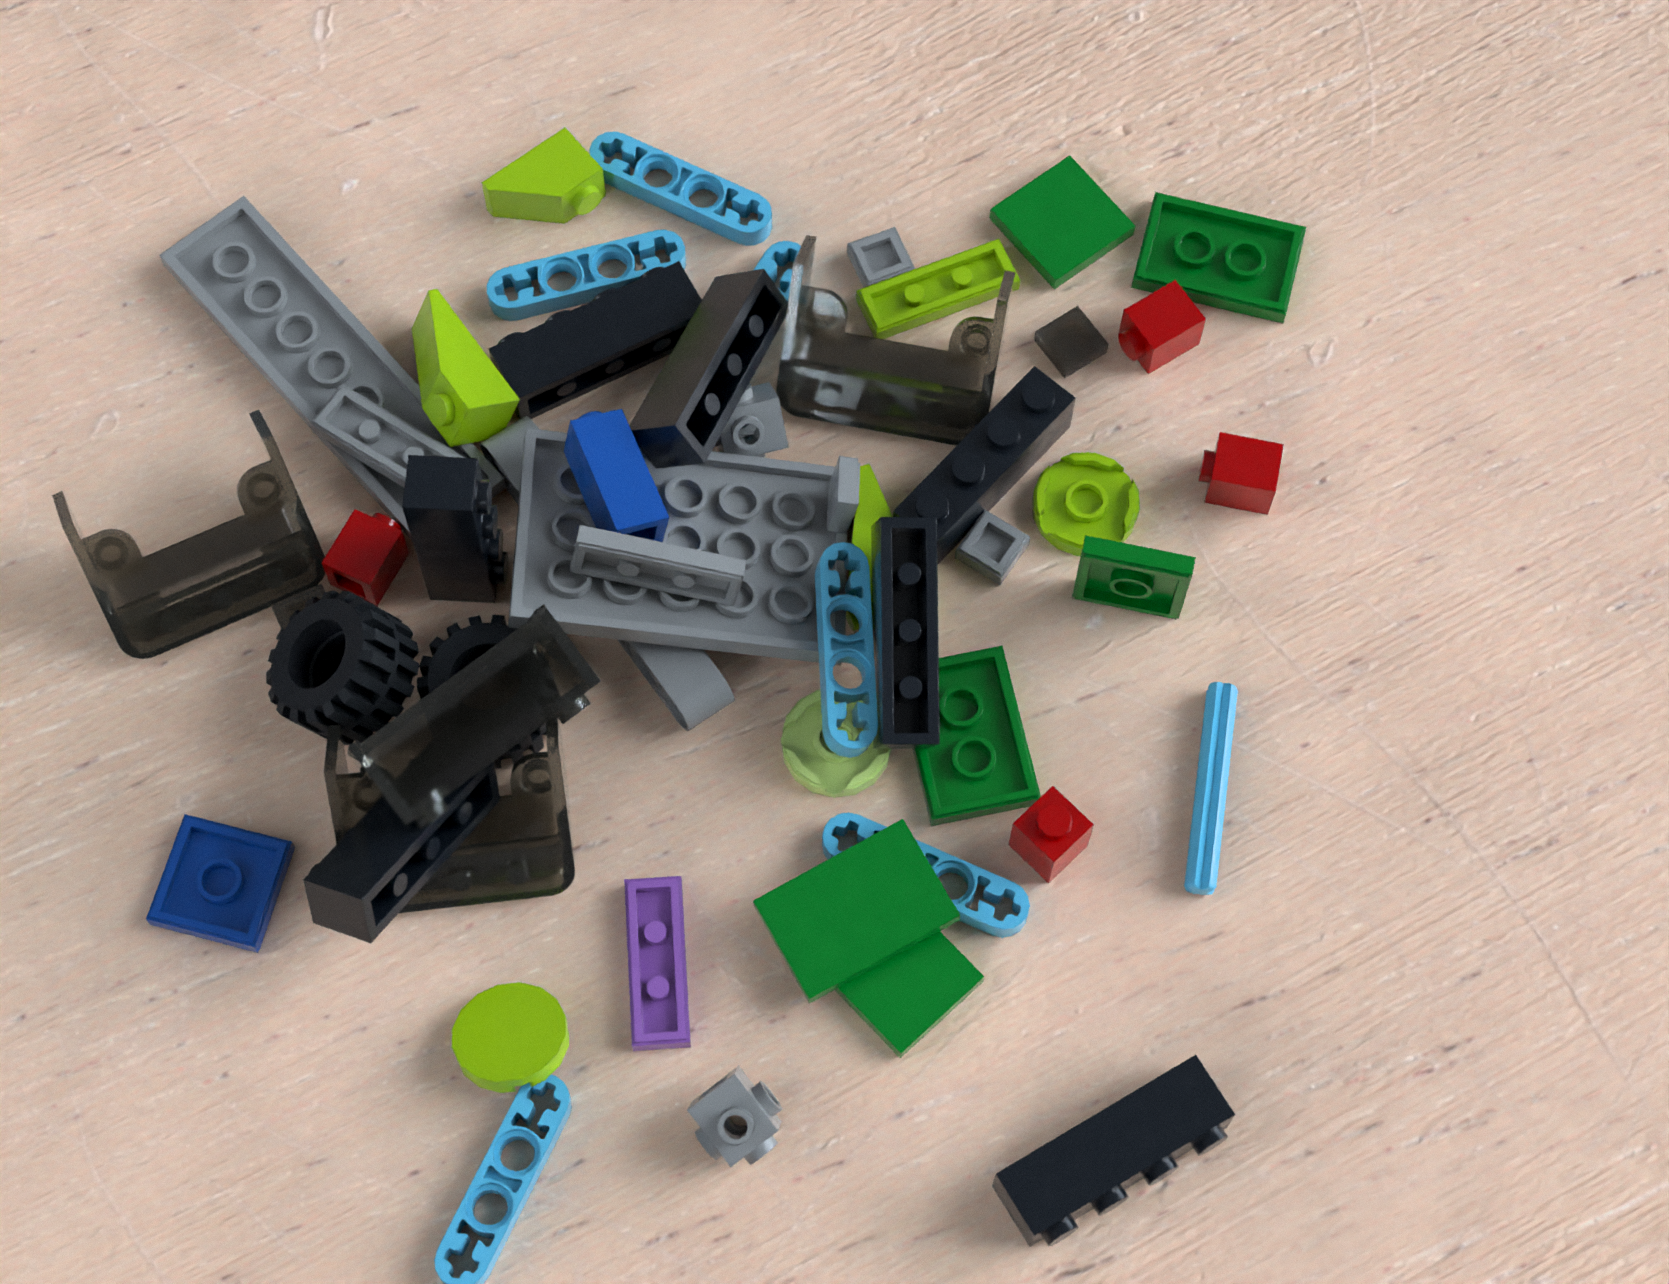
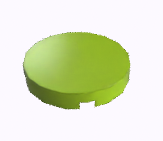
[1032,452,1140,556]
[452,982,569,1093]

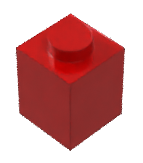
[1118,280,1206,374]
[1198,432,1284,515]
[322,509,409,606]
[1008,786,1094,884]

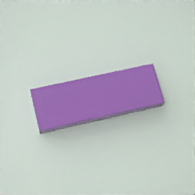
[624,876,691,1051]

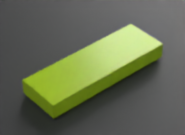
[856,239,1020,342]

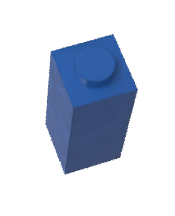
[564,409,670,542]

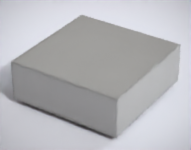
[847,227,915,288]
[827,456,860,533]
[955,510,1030,585]

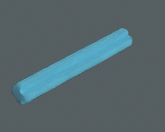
[1184,682,1238,895]

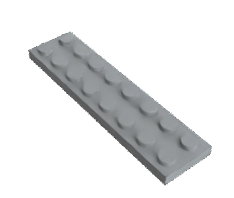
[160,196,506,541]

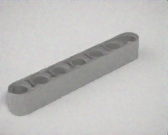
[480,416,735,731]

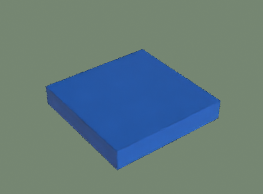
[146,814,295,953]

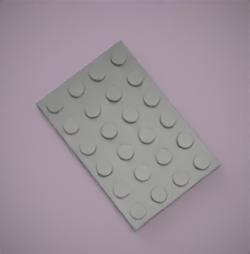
[508,428,847,665]

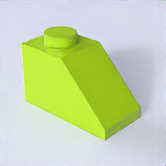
[482,127,606,224]

